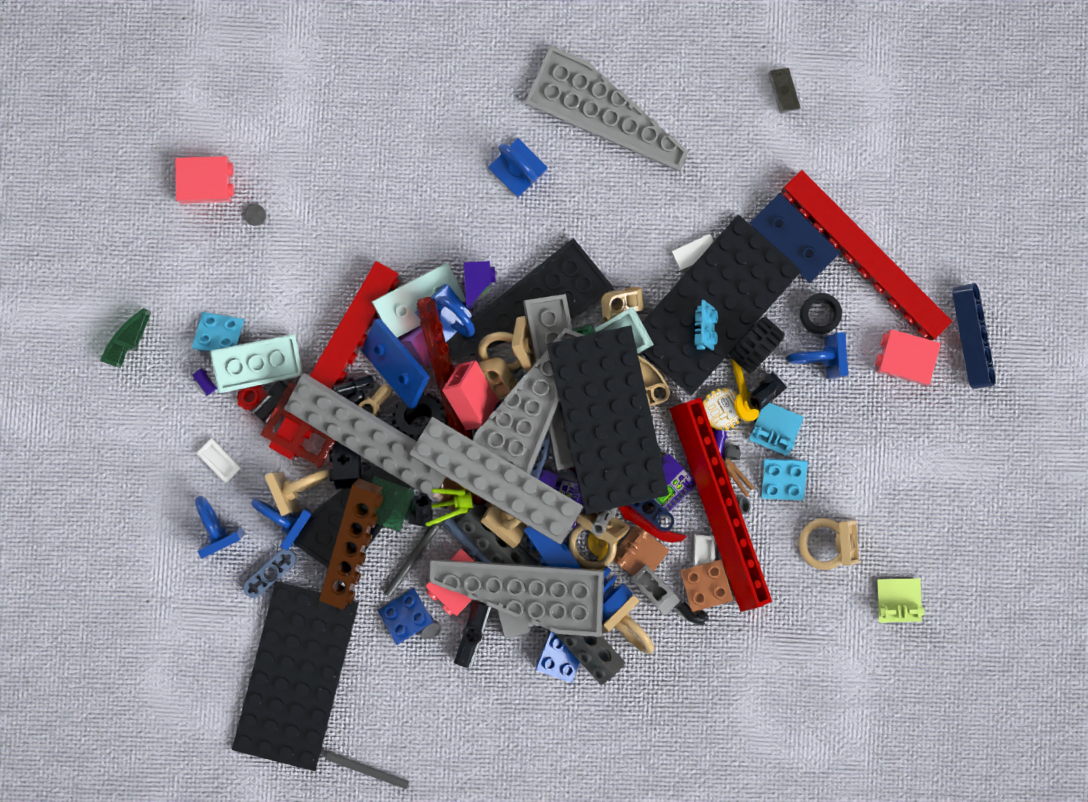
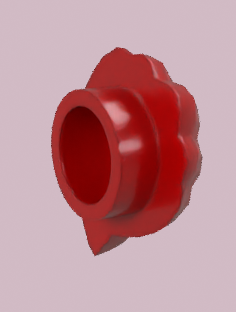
[237,385,268,410]

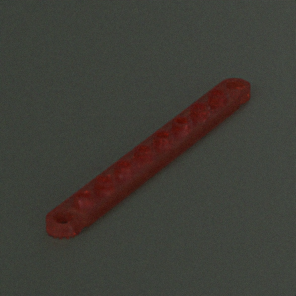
[416,297,487,505]

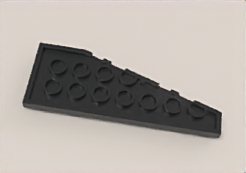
[441,238,614,361]
[293,465,412,568]

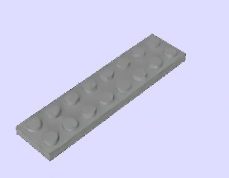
[523,294,574,471]
[284,373,445,499]
[409,417,583,545]

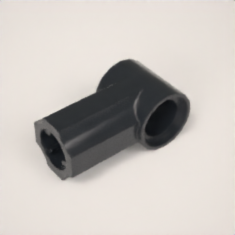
[747,371,787,411]
[253,381,293,424]
[408,493,433,528]

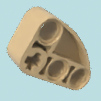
[638,355,670,407]

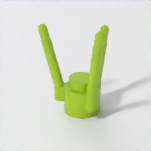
[426,488,473,527]

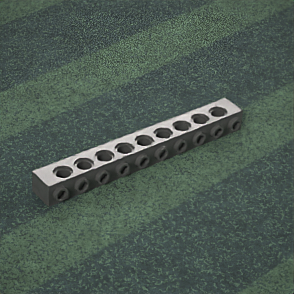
[457,502,626,686]

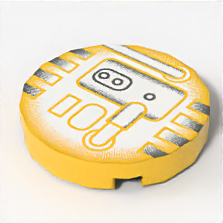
[703,388,741,431]

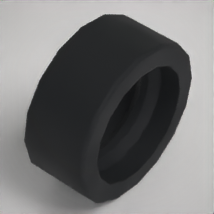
[800,293,842,335]

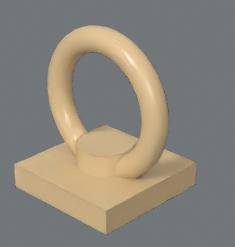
[478,316,535,373]
[264,470,329,516]
[480,504,528,548]
[568,512,630,570]
[799,518,860,570]
[602,595,654,654]

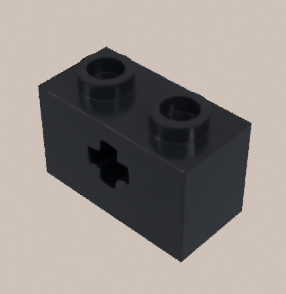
[329,441,362,489]

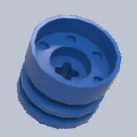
[602,566,633,623]

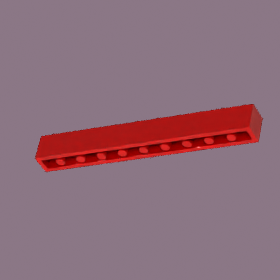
[781,170,953,340]
[269,261,401,460]
[669,397,772,612]

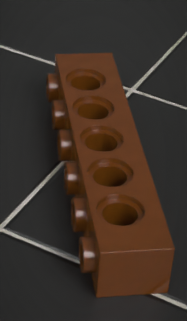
[319,478,384,610]

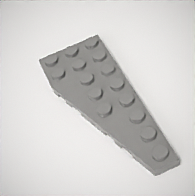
[525,45,689,172]
[473,328,584,474]
[430,559,604,637]

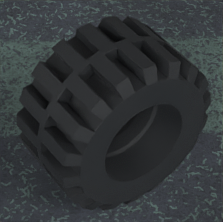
[729,316,785,374]
[391,392,449,441]

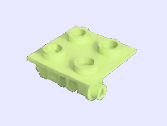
[877,578,924,623]

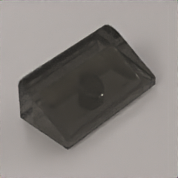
[768,68,801,114]

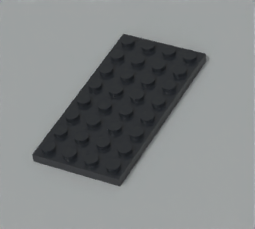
[641,214,801,397]
[546,325,669,515]
[232,581,360,771]

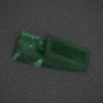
[100,308,151,368]

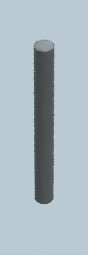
[384,524,440,598]
[325,752,409,789]

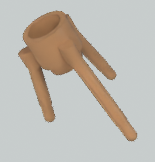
[723,458,754,497]

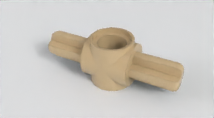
[358,384,393,417]

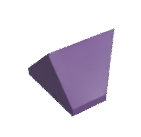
[397,324,433,366]

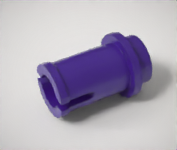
[192,368,217,396]
[714,429,728,457]

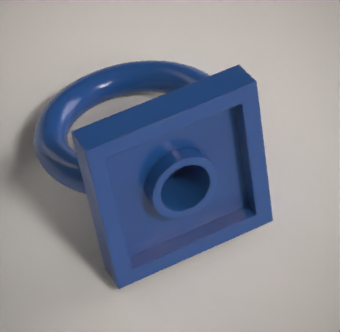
[488,138,548,198]
[415,284,475,345]
[785,332,848,379]
[195,496,245,559]
[251,499,312,551]

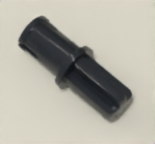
[332,375,374,396]

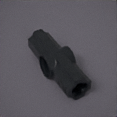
[454,601,492,669]

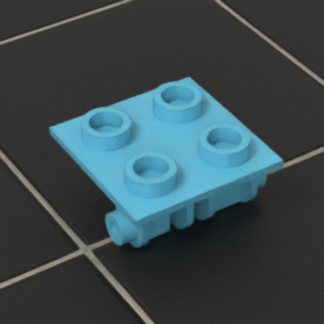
[694,300,718,351]
[192,312,244,352]
[749,403,804,456]
[761,459,808,500]

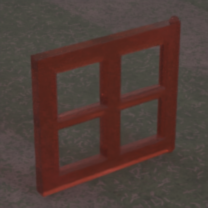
[260,382,336,468]

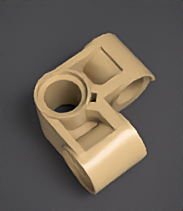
[601,287,644,324]
[477,357,517,400]

